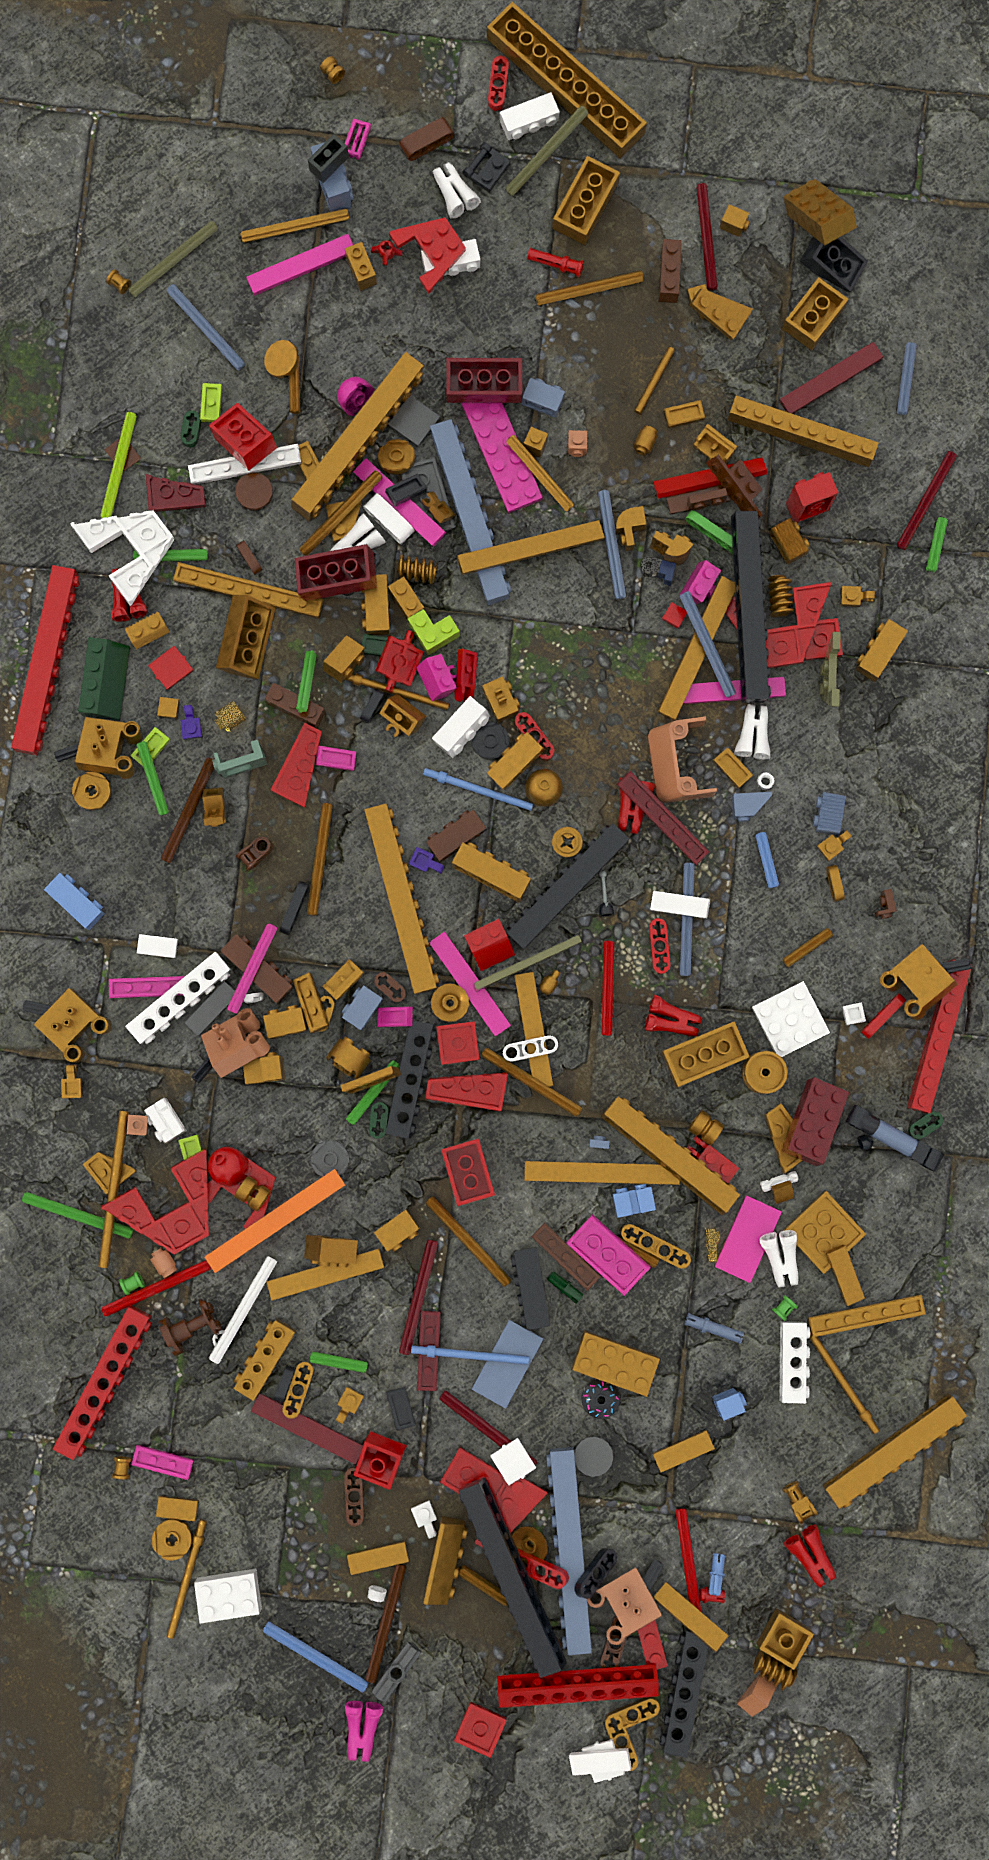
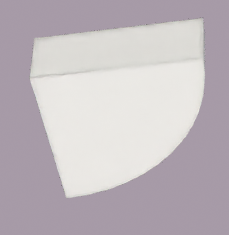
[244,992,265,1004]

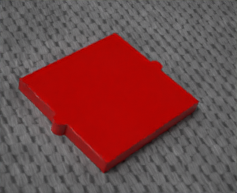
[148,646,193,690]

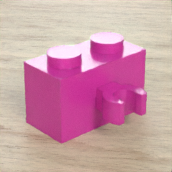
[680,560,721,604]
[416,654,457,701]

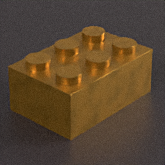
[782,277,848,351]

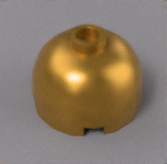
[525,768,563,807]

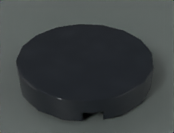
[472,722,509,760]

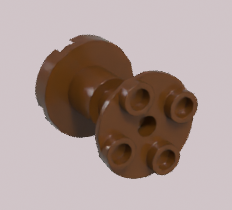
[159,1299,222,1356]

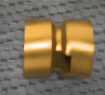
[688,1110,725,1146]
[234,1176,271,1212]

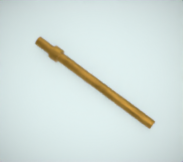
[344,673,449,710]
[809,1333,880,1434]
[166,1519,207,1639]

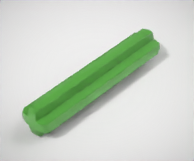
[926,517,948,572]
[310,1352,368,1373]

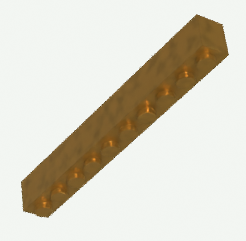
[364,804,440,995]

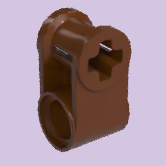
[236,837,273,871]

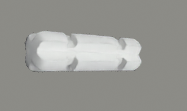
[760,1171,798,1192]

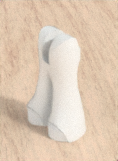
[433,162,481,218]
[330,513,386,551]
[734,704,770,759]
[759,1230,798,1288]

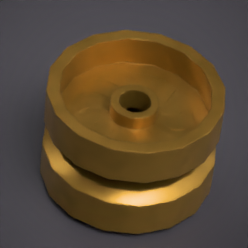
[742,1051,788,1094]

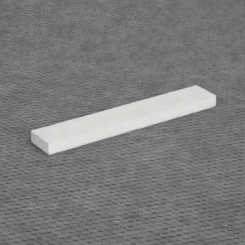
[188,444,302,485]

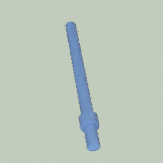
[423,768,533,811]
[411,1345,529,1365]

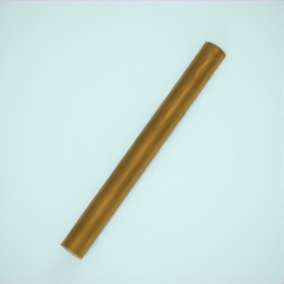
[634,347,675,415]

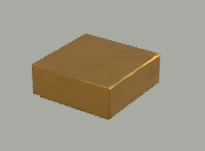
[157,697,180,719]
[771,1180,794,1204]

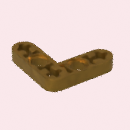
[605,1697,660,1771]

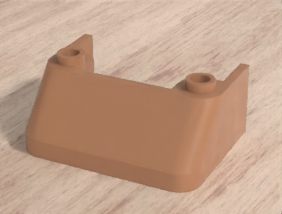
[648,716,717,803]

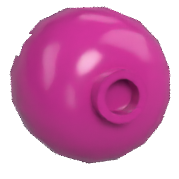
[337,377,375,416]

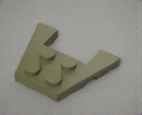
[819,632,841,707]

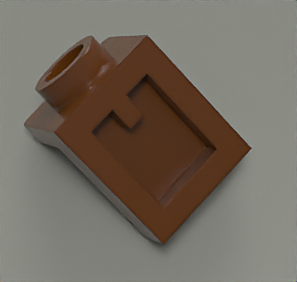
[874,889,897,919]

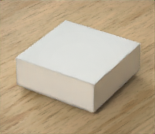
[842,1002,866,1025]

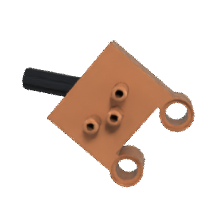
[192,1008,270,1083]
[587,1559,664,1645]

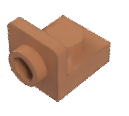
[568,430,587,457]
[127,1115,148,1135]

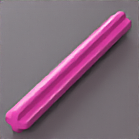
[227,924,277,1014]

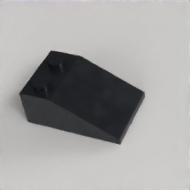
[800,237,868,292]

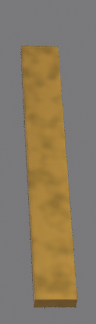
[456,520,605,575]
[173,562,324,619]
[657,576,735,720]
[524,1161,680,1185]

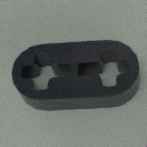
[360,688,386,724]
[274,1365,296,1404]

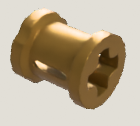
[106,269,131,295]
[112,1456,132,1479]

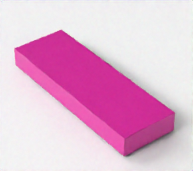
[131,1445,194,1480]

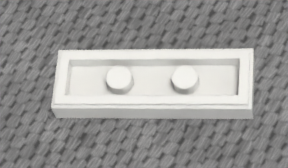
[650,891,710,919]
[569,1748,632,1775]

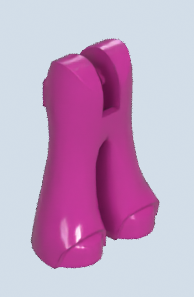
[345,1701,383,1762]

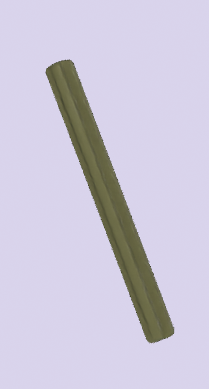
[506,105,588,196]
[128,221,218,297]

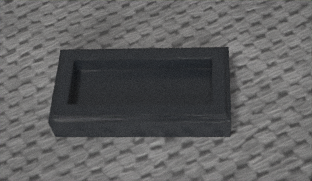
[385,474,427,507]
[386,1386,416,1431]

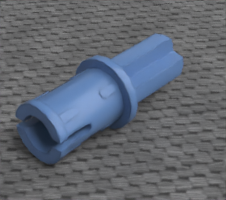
[709,1554,726,1596]

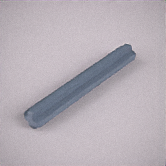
[897,342,917,415]

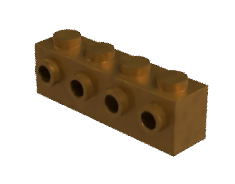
[234,1319,297,1401]

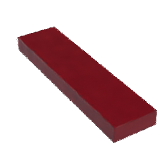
[417,1310,441,1391]

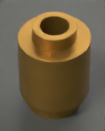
[633,425,658,455]

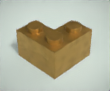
[243,1052,286,1085]
[304,1235,358,1267]

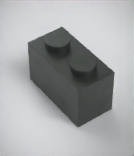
[308,134,349,183]

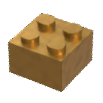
[757,1608,814,1670]

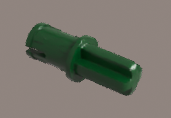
[547,1272,583,1304]

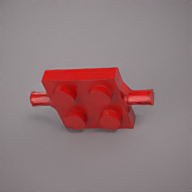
[375,630,424,693]

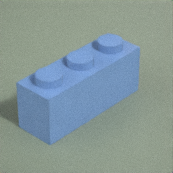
[44,873,105,930]

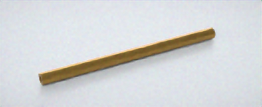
[98,1111,129,1268]

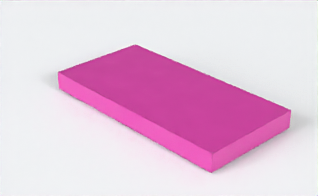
[714,1195,782,1283]
[566,1214,651,1296]

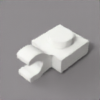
[411,1500,437,1539]

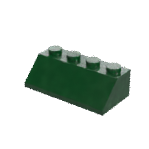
[78,637,130,721]

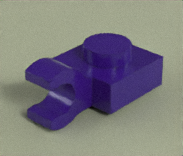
[180,705,203,740]
[409,847,444,874]

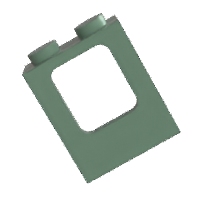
[212,739,267,778]

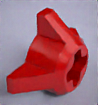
[371,240,403,265]

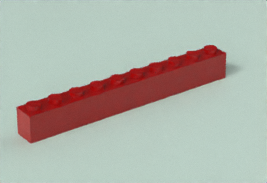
[11,565,80,756]

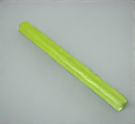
[100,412,136,518]

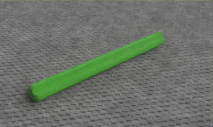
[22,1192,134,1238]

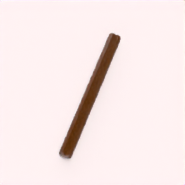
[161,757,214,863]
[365,1564,406,1683]

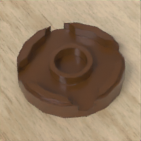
[235,473,273,511]

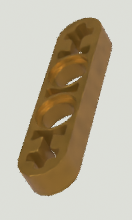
[621,1224,691,1269]

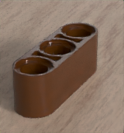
[399,117,455,161]

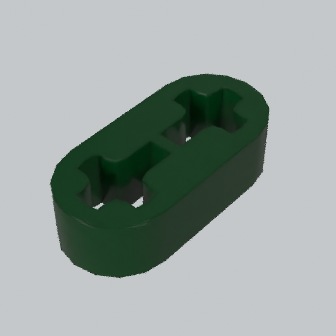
[180,410,201,448]
[369,1102,389,1139]
[908,1111,943,1139]

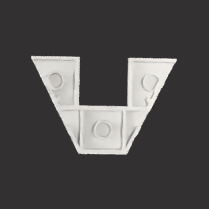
[70,510,174,606]

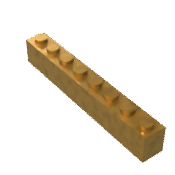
[727,395,879,467]
[601,1096,740,1215]
[822,1394,967,1509]

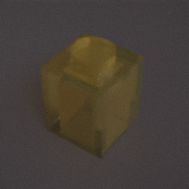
[214,701,246,732]

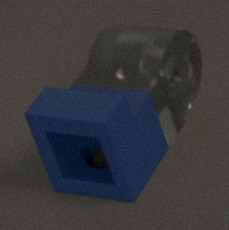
[640,557,676,586]

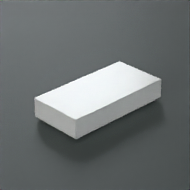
[137,934,178,958]

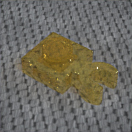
[706,1227,720,1262]

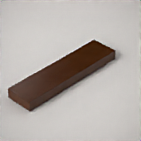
[531,1222,601,1291]

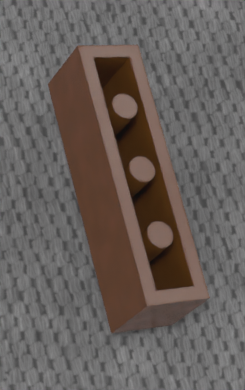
[221,934,294,1004]

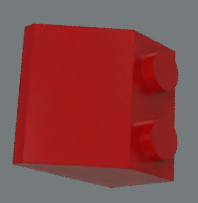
[464,919,515,972]
[354,1431,407,1490]

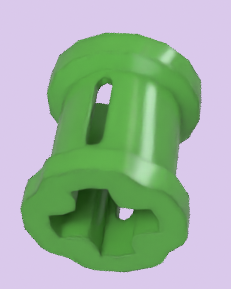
[119,1271,145,1295]
[772,1295,798,1321]

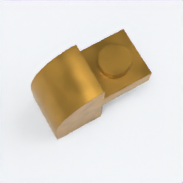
[615,506,646,551]
[202,787,226,827]

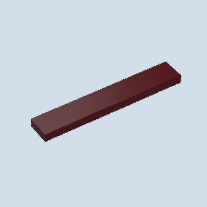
[779,342,884,414]
[616,771,709,865]
[251,1393,363,1465]

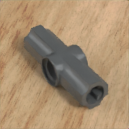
[372,1641,421,1702]

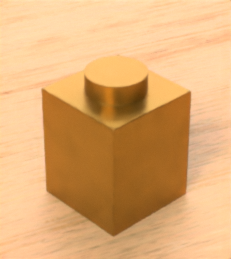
[720,204,750,237]
[523,427,548,458]

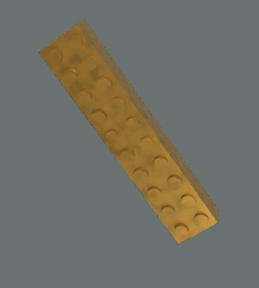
[487,2,647,159]
[291,352,424,522]

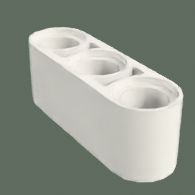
[363,493,415,544]
[503,1036,558,1062]

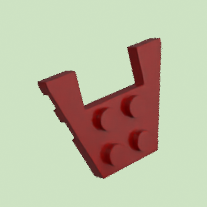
[389,217,466,294]
[207,1155,276,1228]

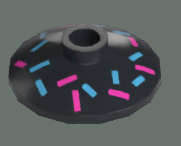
[582,1379,620,1419]

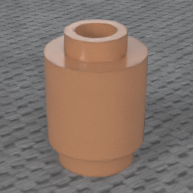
[150,1248,177,1278]

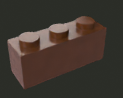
[658,239,682,303]
[264,683,326,729]
[426,810,486,863]

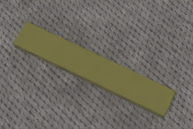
[473,935,582,992]

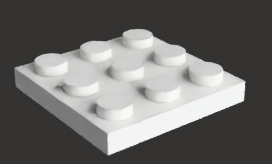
[751,981,830,1057]

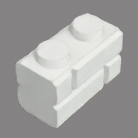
[144,1098,187,1143]

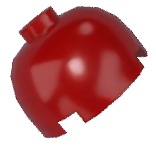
[208,1146,248,1187]

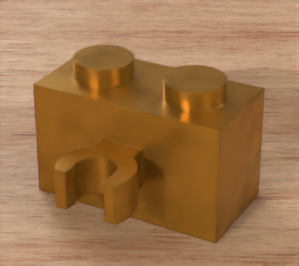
[482,676,520,723]
[379,694,427,737]

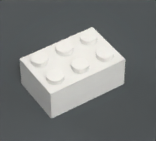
[194,1569,262,1623]

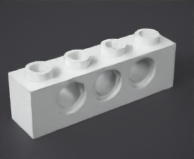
[779,1321,810,1403]

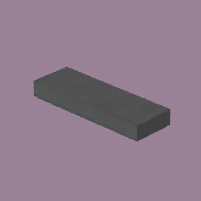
[184,981,235,1036]

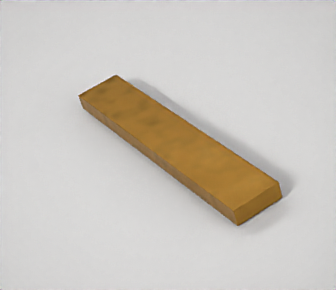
[514,972,553,1086]
[266,1249,384,1301]
[807,1295,926,1337]

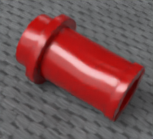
[699,1587,725,1603]

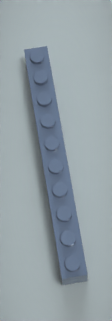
[430,419,511,606]
[546,1447,592,1655]

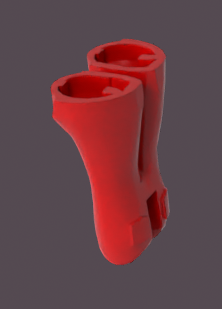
[111,568,148,622]
[618,778,655,834]
[644,995,702,1037]
[783,1524,836,1588]

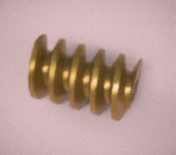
[397,555,438,584]
[768,575,794,617]
[753,1650,798,1691]

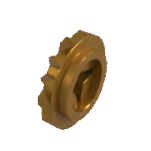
[552,827,583,857]

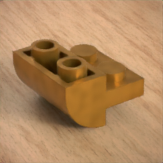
[650,531,693,566]

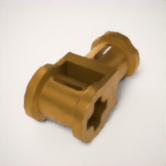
[782,1481,818,1524]

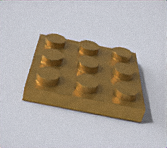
[783,1191,866,1274]

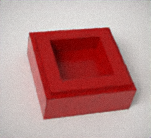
[662,602,687,629]

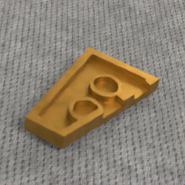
[689,289,753,340]
[764,1103,802,1174]

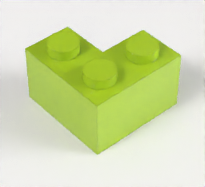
[408,609,460,655]

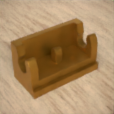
[693,424,737,464]
[322,959,364,1001]

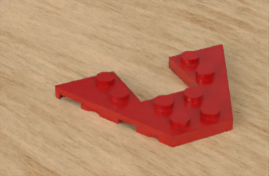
[725,582,831,668]
[101,1148,209,1255]

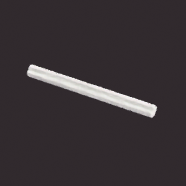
[209,1256,277,1364]

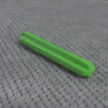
[133,549,208,561]
[296,650,316,713]
[137,741,169,815]
[346,1060,400,1125]

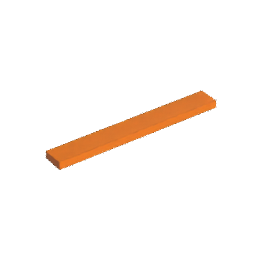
[205,1169,346,1273]

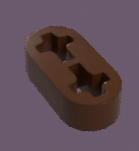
[236,540,262,575]
[374,972,406,1003]

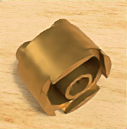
[326,1037,371,1080]

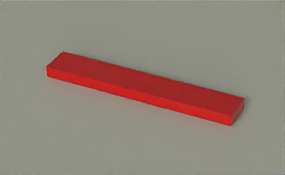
[653,457,767,499]

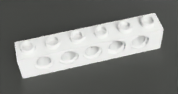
[125,952,231,1044]

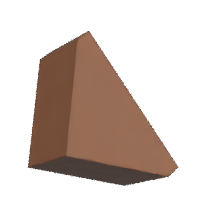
[737,1672,777,1717]

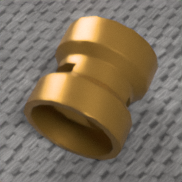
[320,56,346,84]

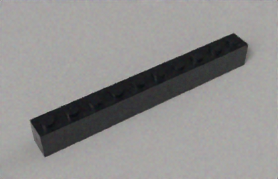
[731,511,771,703]
[459,1477,567,1678]

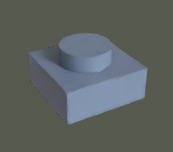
[589,1136,610,1149]

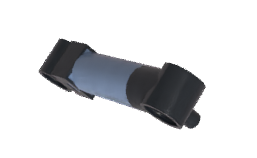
[845,1105,944,1172]

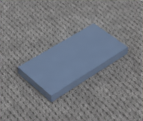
[472,1319,543,1409]

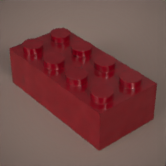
[446,358,522,403]
[295,544,377,601]
[782,1077,849,1166]

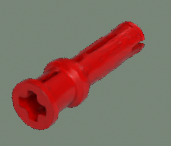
[527,247,584,277]

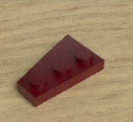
[146,474,206,512]

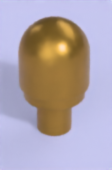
[540,969,561,995]

